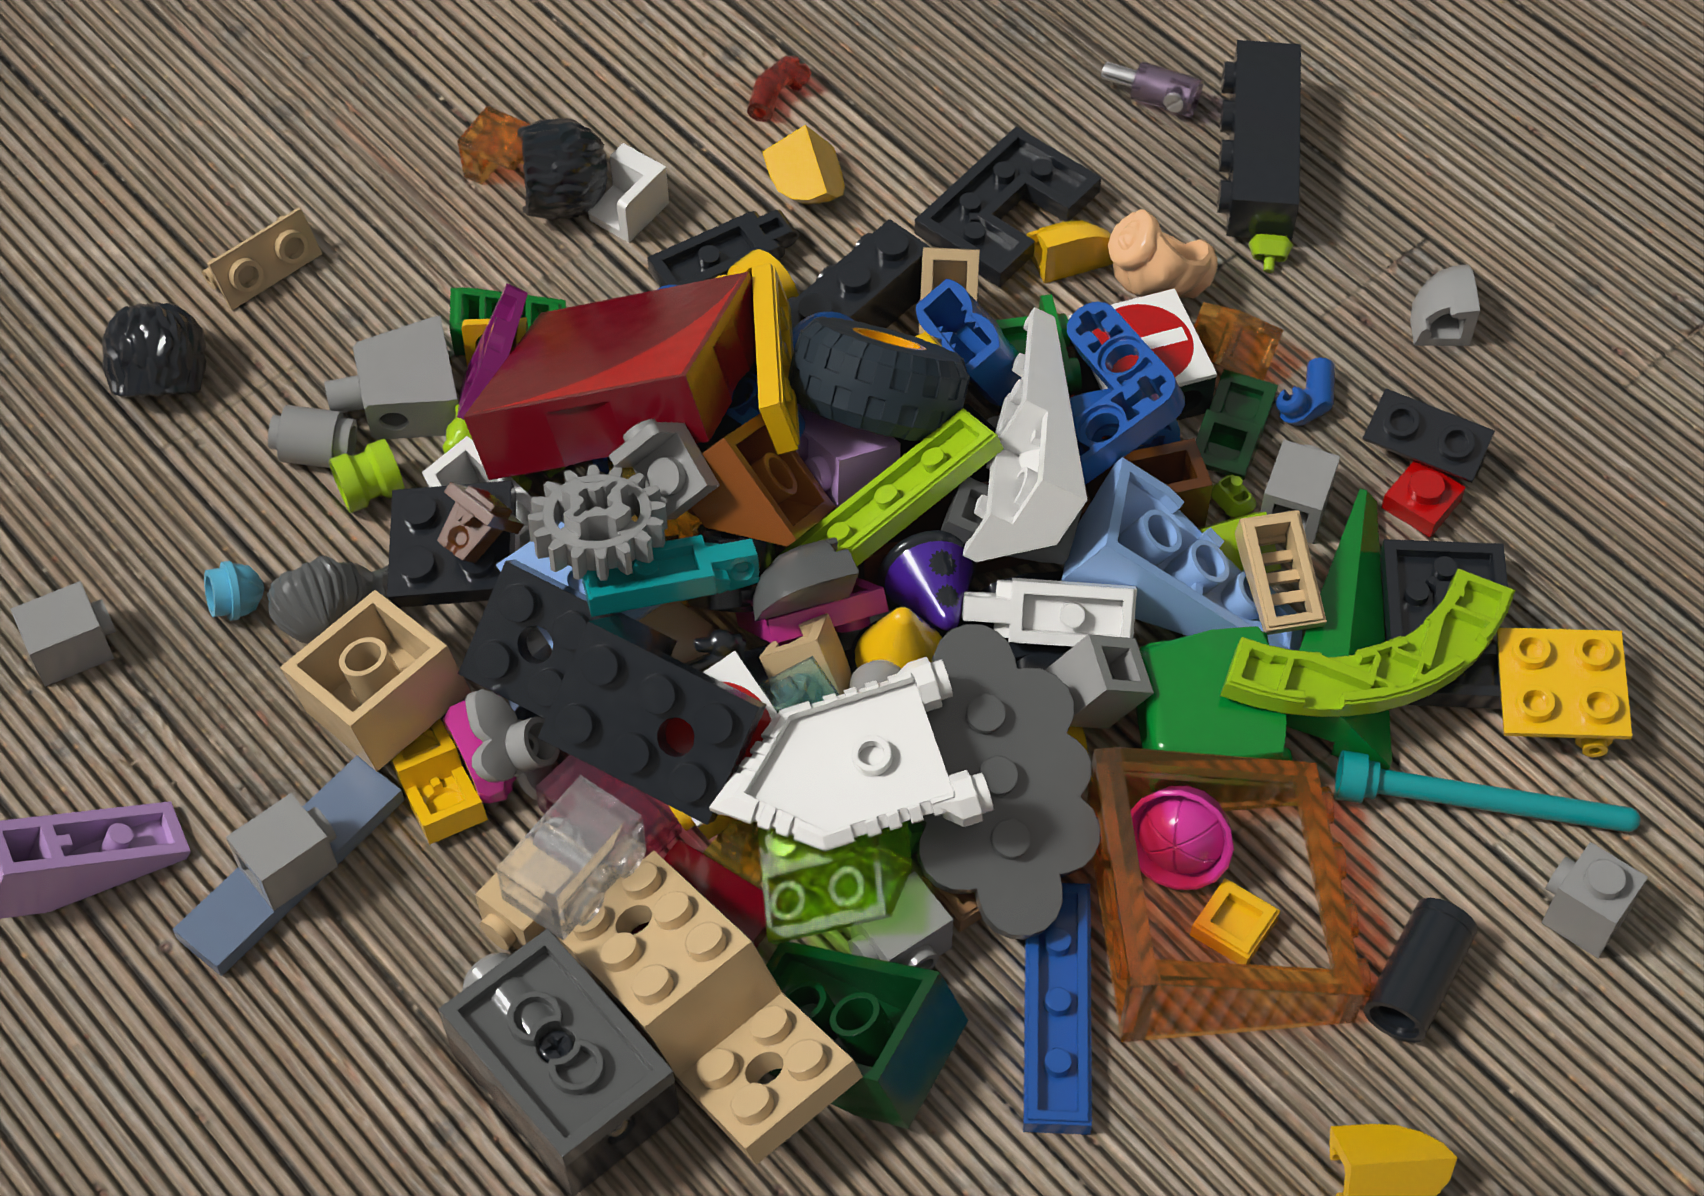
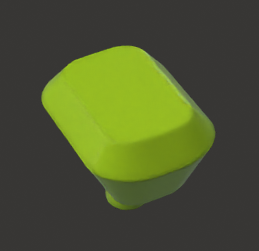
[1248,234,1293,273]
[1211,475,1256,517]

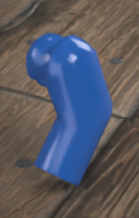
[1276,357,1335,426]

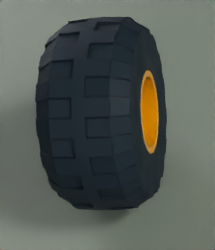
[788,317,970,441]

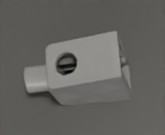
[324,316,459,440]

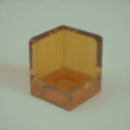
[457,106,530,185]
[1194,302,1283,380]

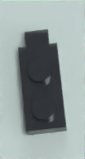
[647,210,799,287]

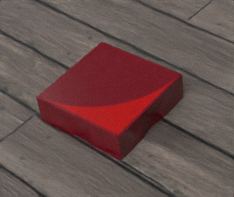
[463,272,756,480]

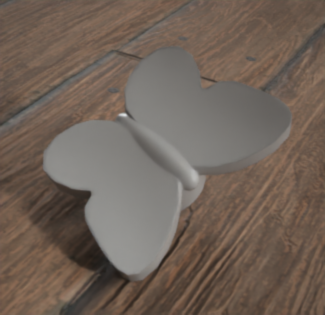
[465,689,560,799]

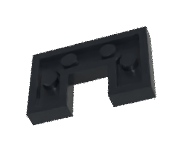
[914,126,1102,288]
[1380,539,1508,709]

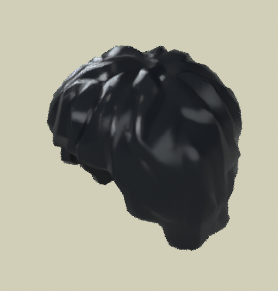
[517,118,608,220]
[102,301,206,397]

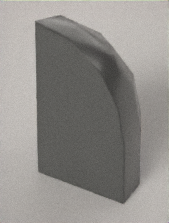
[752,537,859,622]

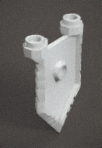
[709,657,994,851]

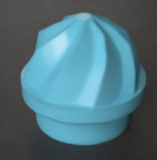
[204,561,264,621]

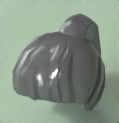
[267,555,388,644]

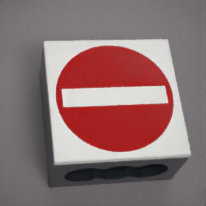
[1066,288,1217,439]

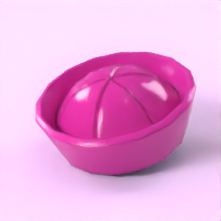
[1123,786,1234,890]

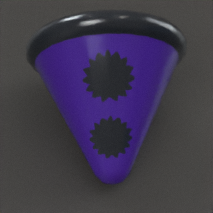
[877,530,977,631]

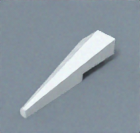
[963,307,1087,562]

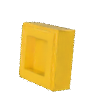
[1190,878,1280,969]

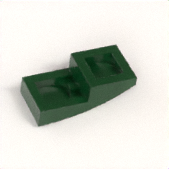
[1196,369,1278,480]

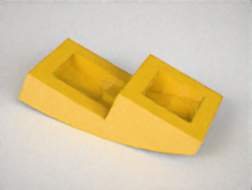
[390,719,488,845]

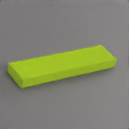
[776,408,1004,567]

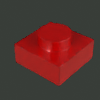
[1381,461,1466,538]

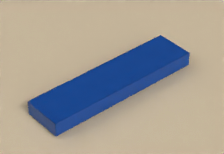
[1023,883,1092,1135]

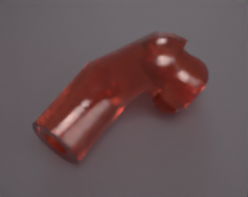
[747,56,811,122]

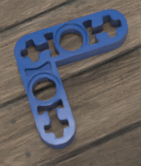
[1067,301,1185,485]

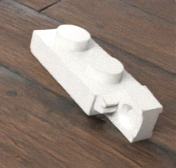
[962,578,1137,647]

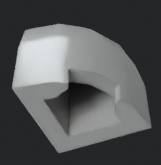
[1410,264,1480,346]

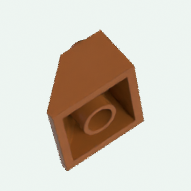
[687,413,836,546]

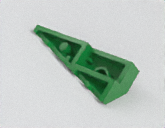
[1286,488,1392,770]

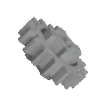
[528,465,668,581]

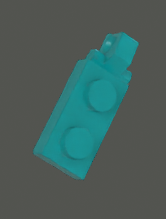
[581,535,759,617]

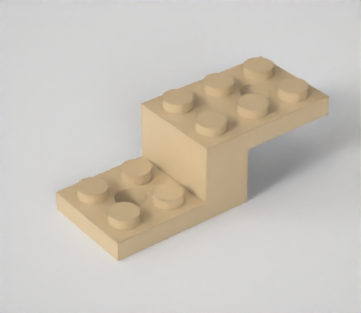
[552,851,863,1165]

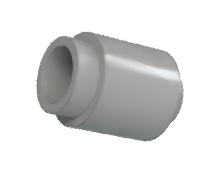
[268,405,357,468]

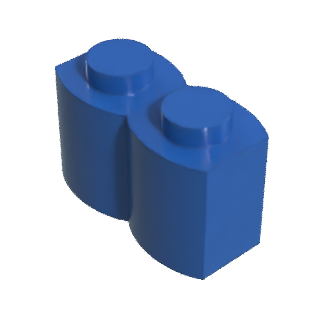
[916,279,1022,406]

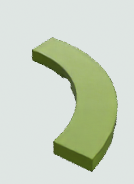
[1220,569,1516,717]

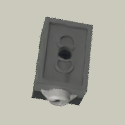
[438,928,680,1196]

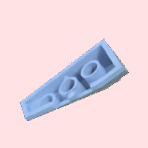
[1061,457,1302,651]

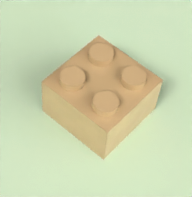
[280,590,471,772]

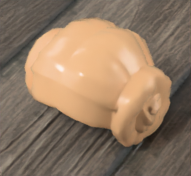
[1108,209,1218,298]

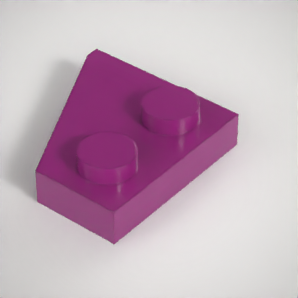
[457,283,528,420]

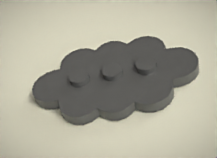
[917,624,1100,939]

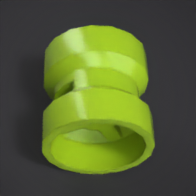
[329,438,405,513]

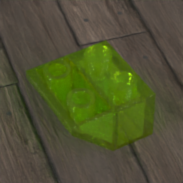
[757,821,913,944]

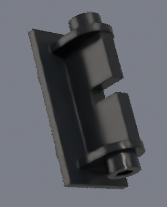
[1362,388,1495,483]

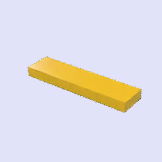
[752,263,800,455]

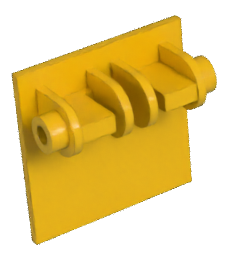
[1497,628,1632,757]

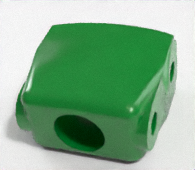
[1136,626,1293,796]

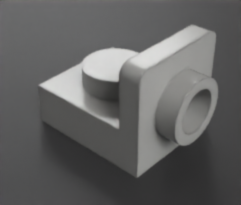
[609,419,720,520]

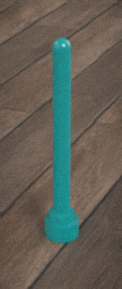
[1334,750,1641,832]

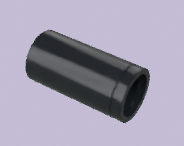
[1363,898,1478,1043]

